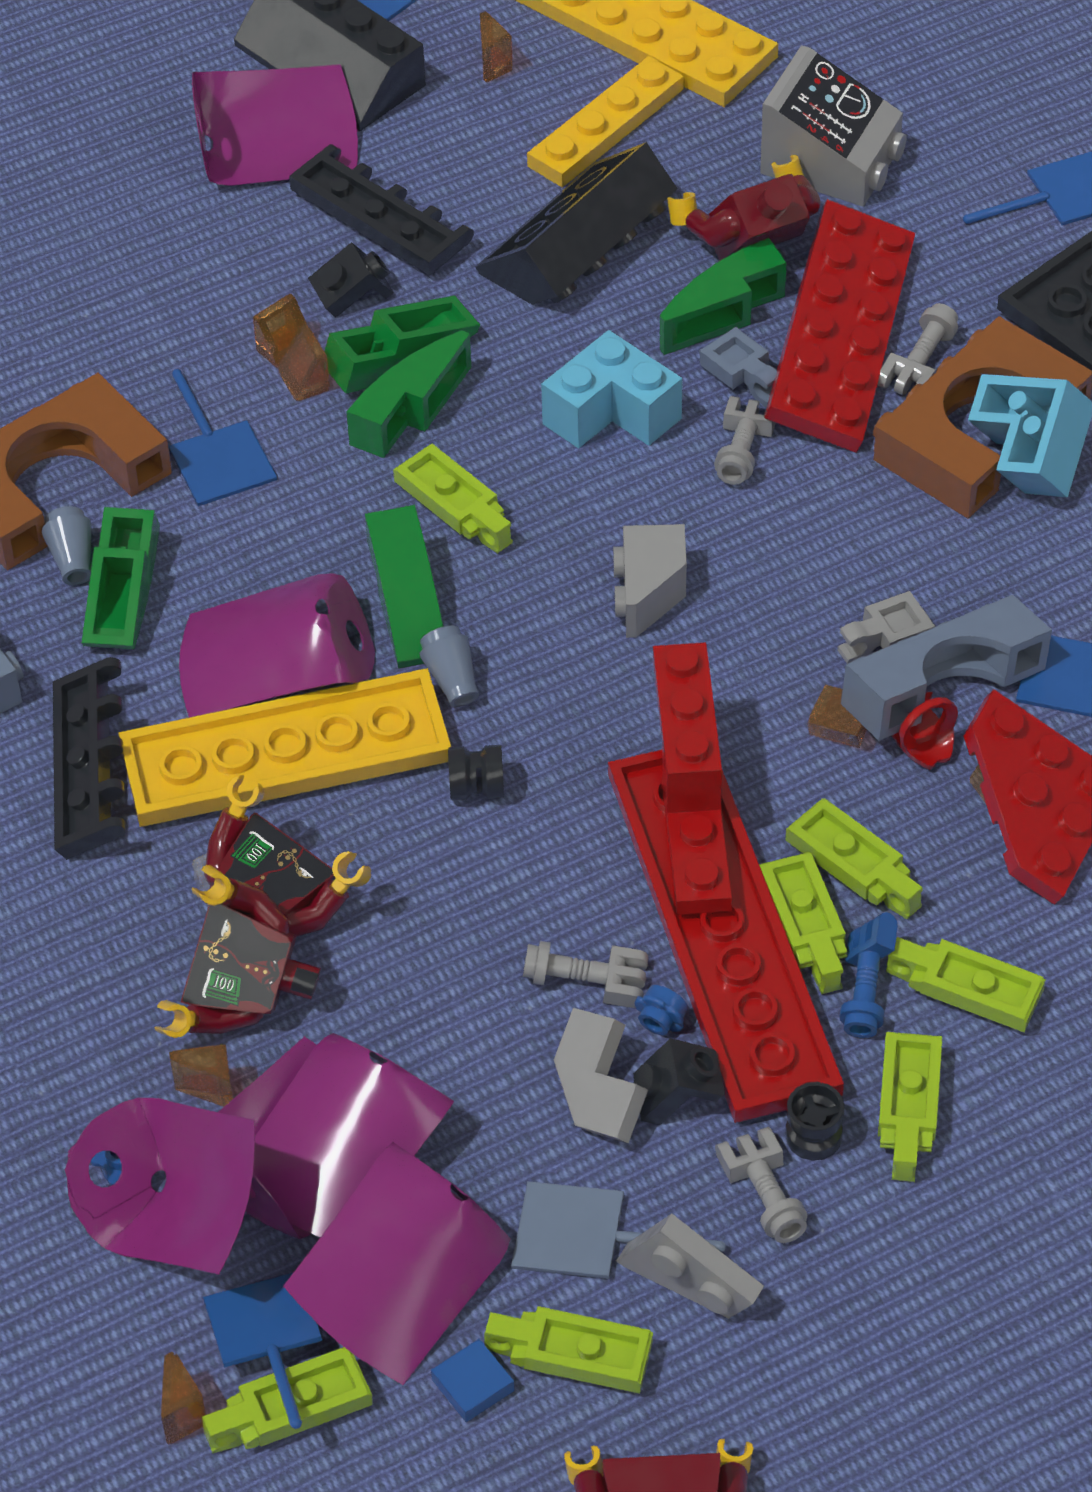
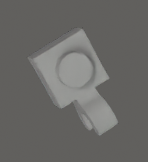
[837,591,935,664]

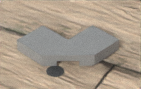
[554,1008,648,1143]

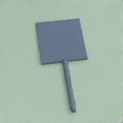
[511,1181,726,1279]

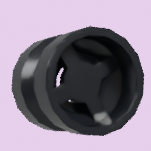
[448,745,504,800]
[785,1082,845,1161]

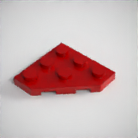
[963,689,1092,905]

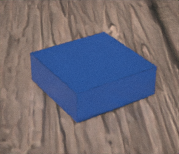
[431,1338,515,1422]

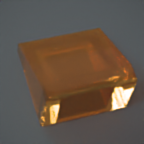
[480,11,513,82]
[253,293,314,368]
[278,325,330,401]
[807,684,866,748]
[169,1044,233,1107]
[161,1352,206,1444]

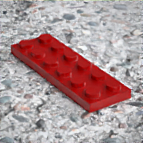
[764,199,916,453]

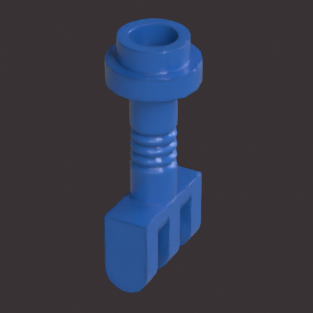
[840,912,898,1038]

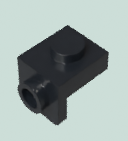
[308,242,394,317]
[633,1038,725,1125]

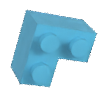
[541,330,682,449]
[968,374,1092,497]

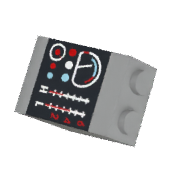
[760,45,907,207]

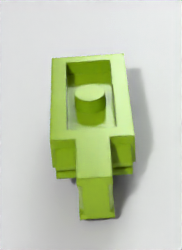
[393,444,513,554]
[786,798,923,919]
[759,852,847,994]
[886,937,1046,1033]
[878,1032,942,1182]
[484,1306,653,1394]
[202,1347,373,1454]

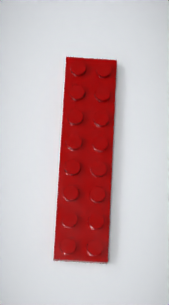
[608,749,844,1123]

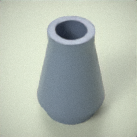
[41,506,92,585]
[420,625,479,707]

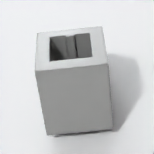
[613,524,687,638]

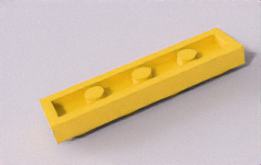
[527,56,684,188]

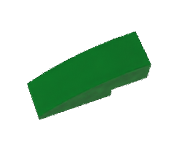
[660,238,786,355]
[321,295,480,394]
[346,330,472,458]
[365,505,443,669]
[81,507,160,650]

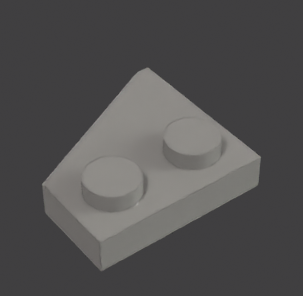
[616,1213,764,1319]

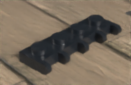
[289,144,474,276]
[53,657,125,860]

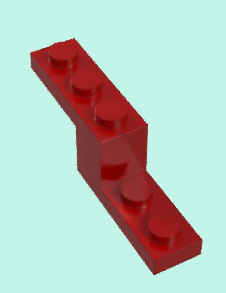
[653,642,732,914]

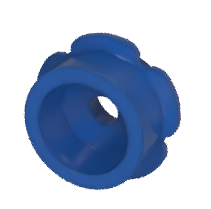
[634,985,688,1035]

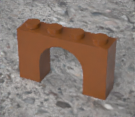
[873,316,1092,519]
[0,373,172,571]

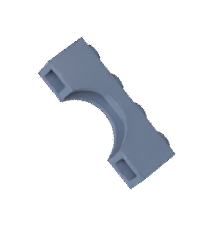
[841,595,1052,741]

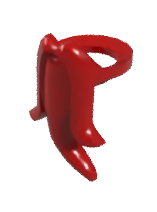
[891,692,958,770]

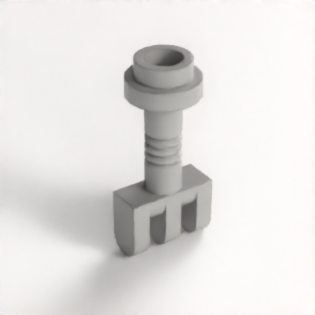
[877,303,959,395]
[714,396,776,485]
[523,941,649,1008]
[715,1127,807,1243]

